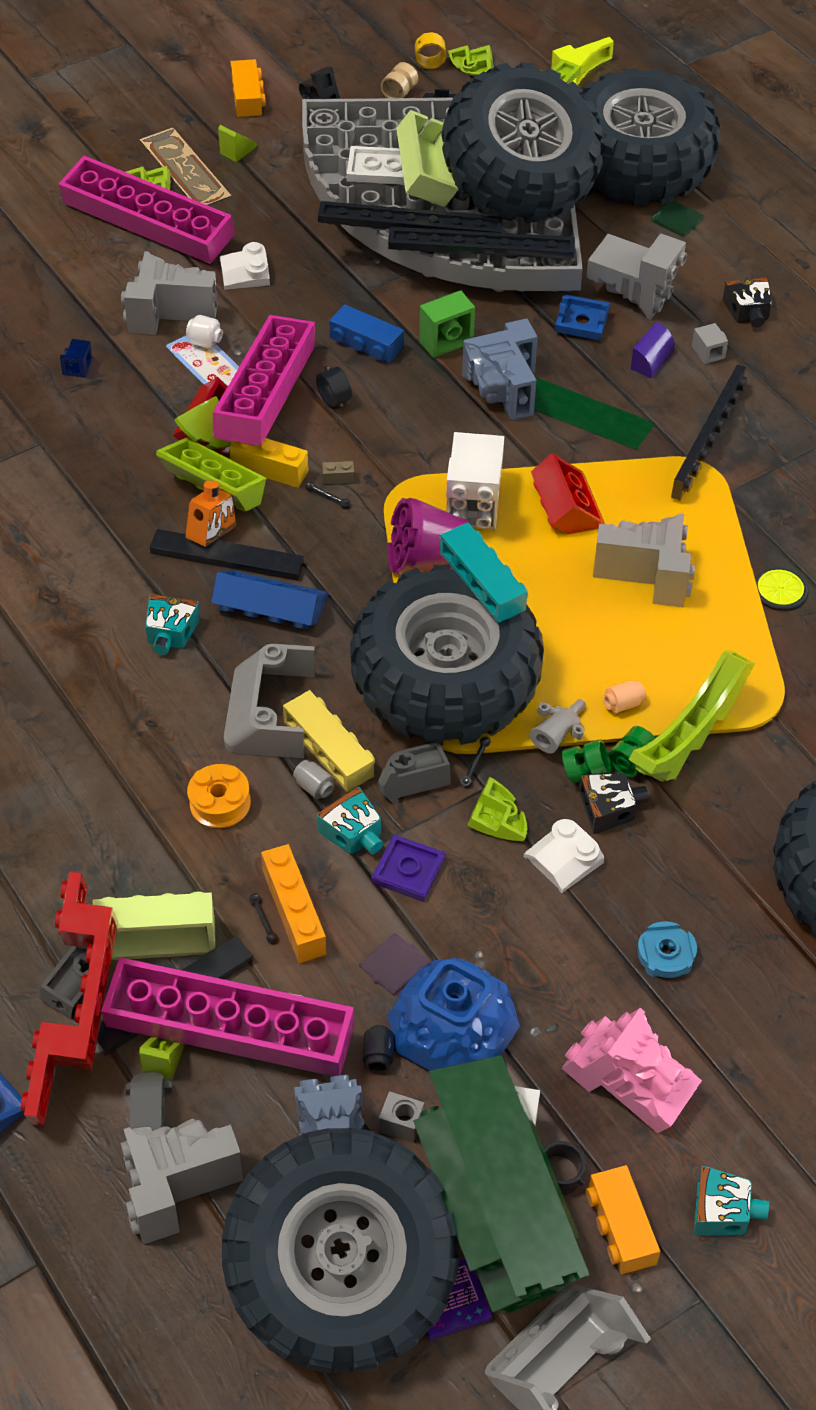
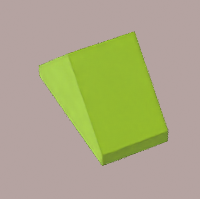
[218,125,258,162]
[139,1037,185,1080]

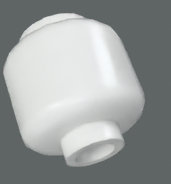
[186,315,223,348]

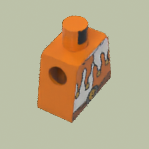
[186,481,236,547]

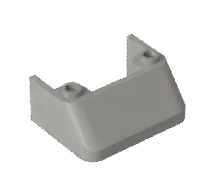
[224,644,315,758]
[485,1286,651,1410]

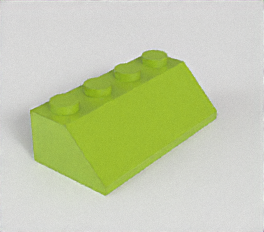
[156,438,266,511]

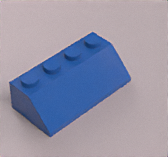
[211,570,329,629]

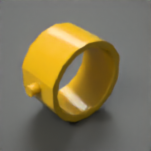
[414,32,446,70]

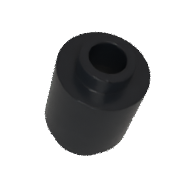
[363,1025,394,1073]

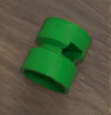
[608,726,655,778]
[562,739,611,784]

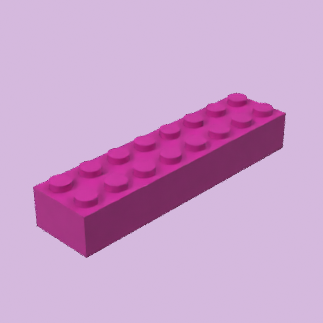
[59,156,235,264]
[213,315,315,446]
[101,957,355,1076]

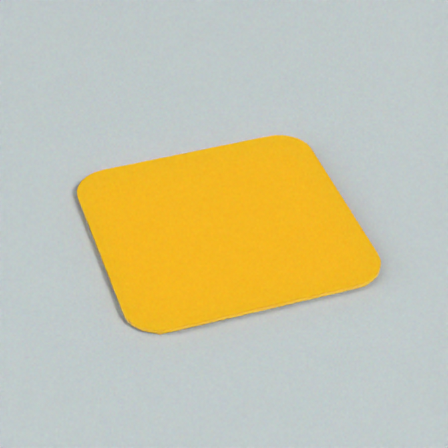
[384,456,785,754]

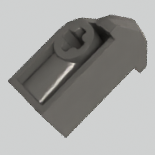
[378,742,451,804]
[39,946,89,1019]
[125,1072,173,1131]

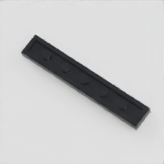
[149,529,304,580]
[97,936,253,1056]

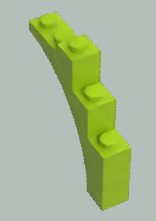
[628,650,755,782]

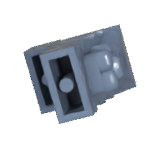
[462,318,538,421]
[294,1075,365,1135]

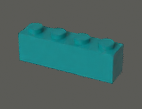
[440,522,528,623]

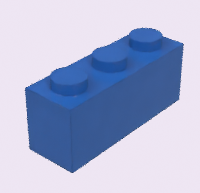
[329,304,404,364]

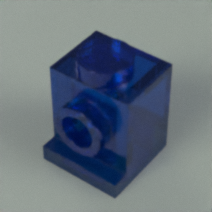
[60,339,93,378]

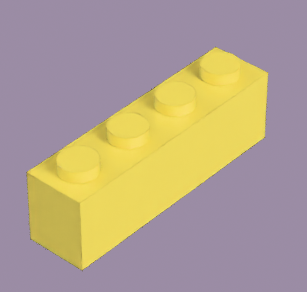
[283,690,375,792]

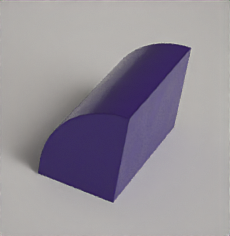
[631,322,675,378]

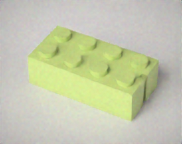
[396,110,459,207]
[93,892,216,960]

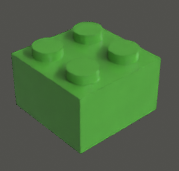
[419,290,475,358]

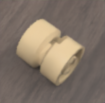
[381,62,418,98]

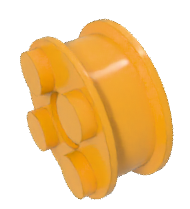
[187,764,251,829]

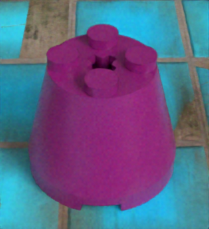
[387,498,468,575]

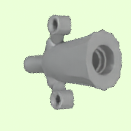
[530,699,586,753]

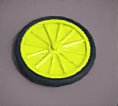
[755,567,808,610]

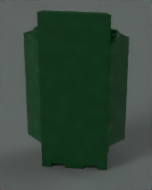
[413,1055,590,1315]

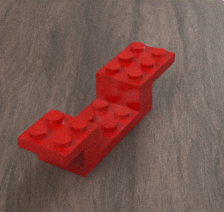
[20,872,118,1127]

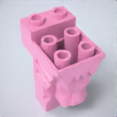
[561,1008,702,1133]

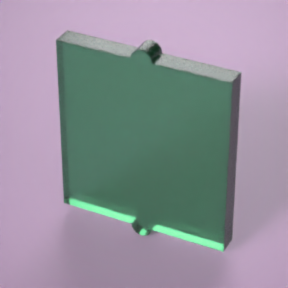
[651,200,704,237]

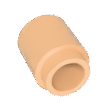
[603,681,646,713]

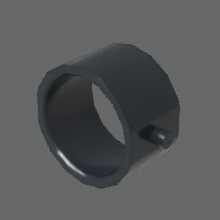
[316,366,352,408]
[544,1141,586,1196]

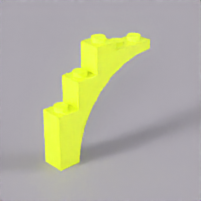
[551,37,614,85]

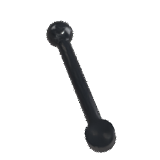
[305,481,350,509]
[461,736,491,788]
[249,893,278,944]

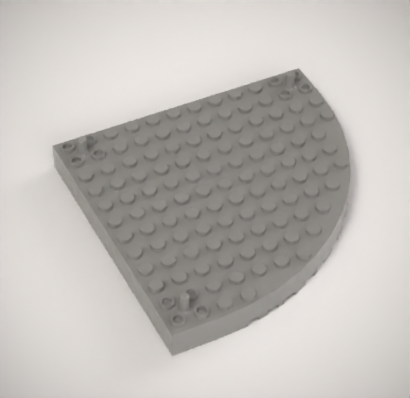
[302,98,583,292]

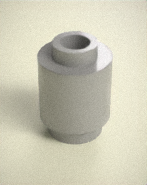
[293,760,334,799]

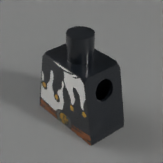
[722,278,772,328]
[579,773,649,834]

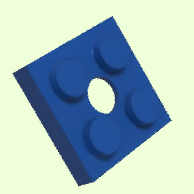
[555,295,611,340]

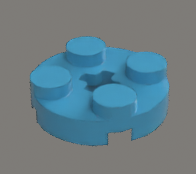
[637,921,697,978]

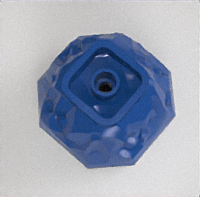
[387,958,520,1071]

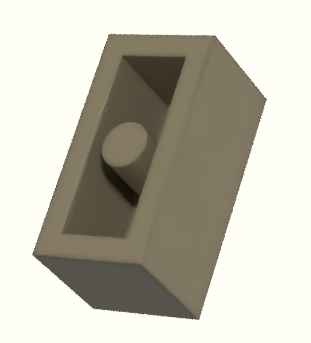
[322,461,354,484]

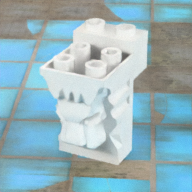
[446,432,504,529]

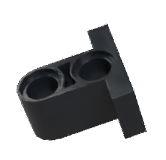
[299,66,340,99]

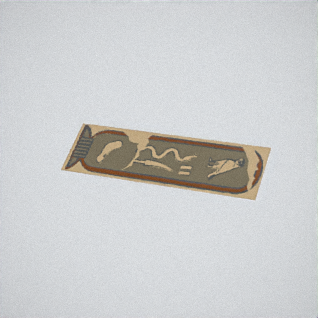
[140,128,231,205]

